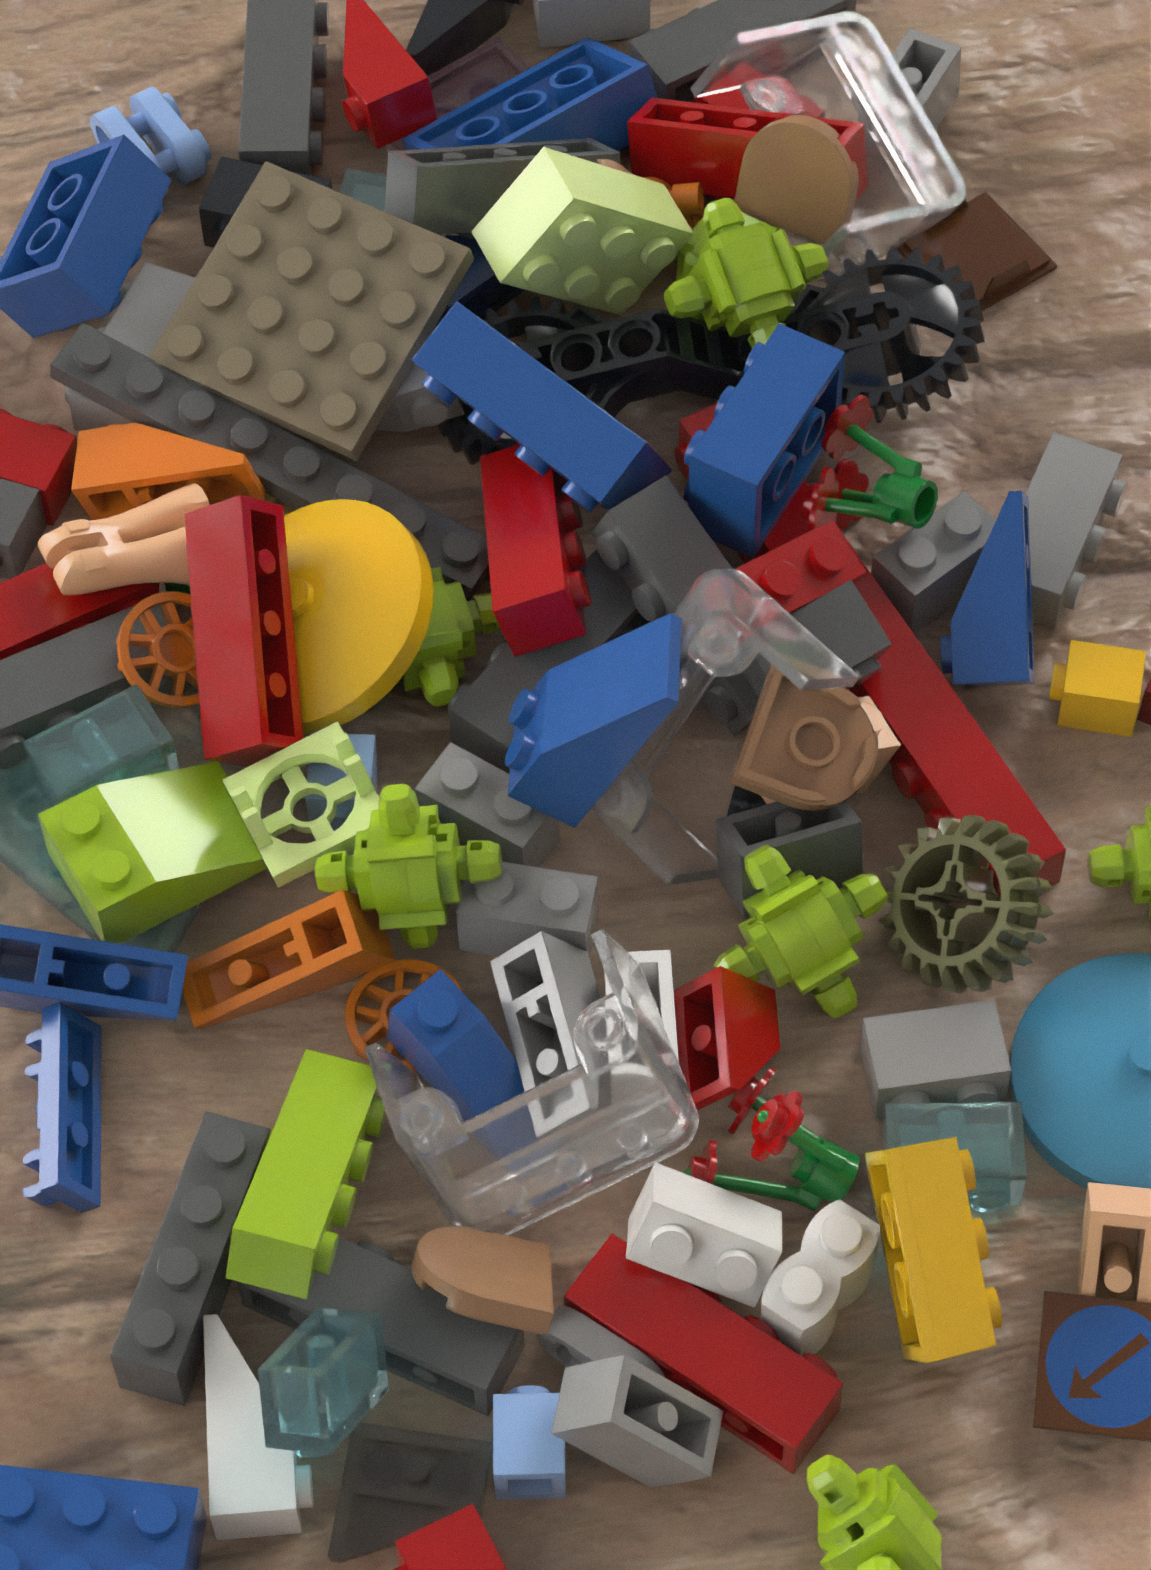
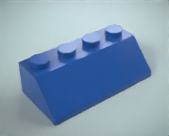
[402,37,657,151]
[412,301,672,512]

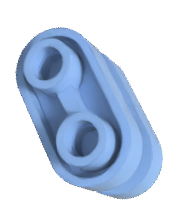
[90,86,211,195]

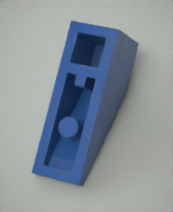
[941,491,1035,687]
[0,924,188,1022]
[387,969,570,1182]

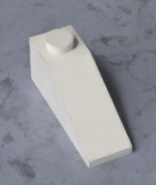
[203,1314,313,1540]

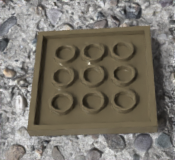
[149,161,474,461]

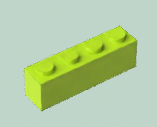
[226,1049,390,1300]

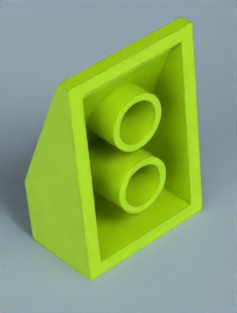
[38,762,268,944]

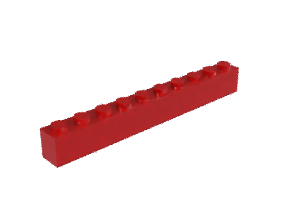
[674,403,1066,897]

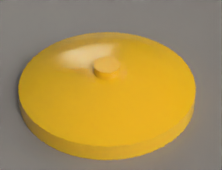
[284,499,434,735]

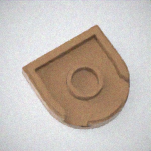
[734,115,859,250]
[728,660,878,811]
[411,1226,554,1335]

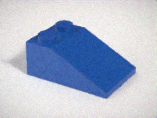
[505,613,682,828]

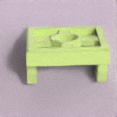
[223,721,379,888]

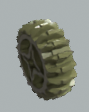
[878,815,1054,994]

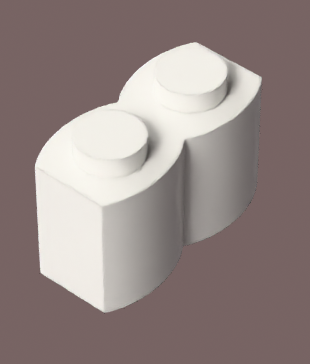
[760,1199,880,1356]

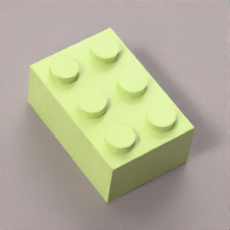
[471,147,694,315]

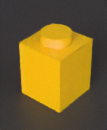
[1048,640,1146,737]

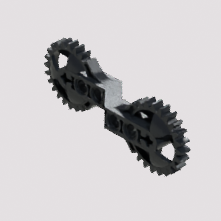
[438,246,985,465]

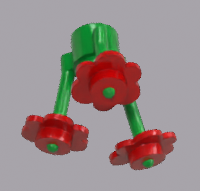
[803,395,938,530]
[683,1067,860,1211]

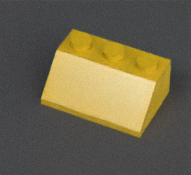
[865,1137,1003,1363]

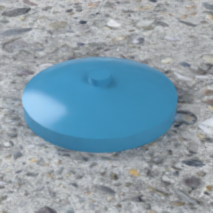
[1009,953,1151,1189]

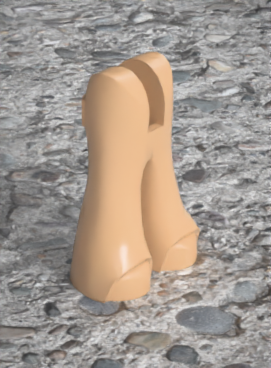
[38,483,210,595]

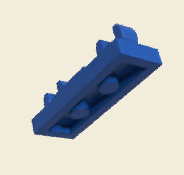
[23,1002,102,1213]

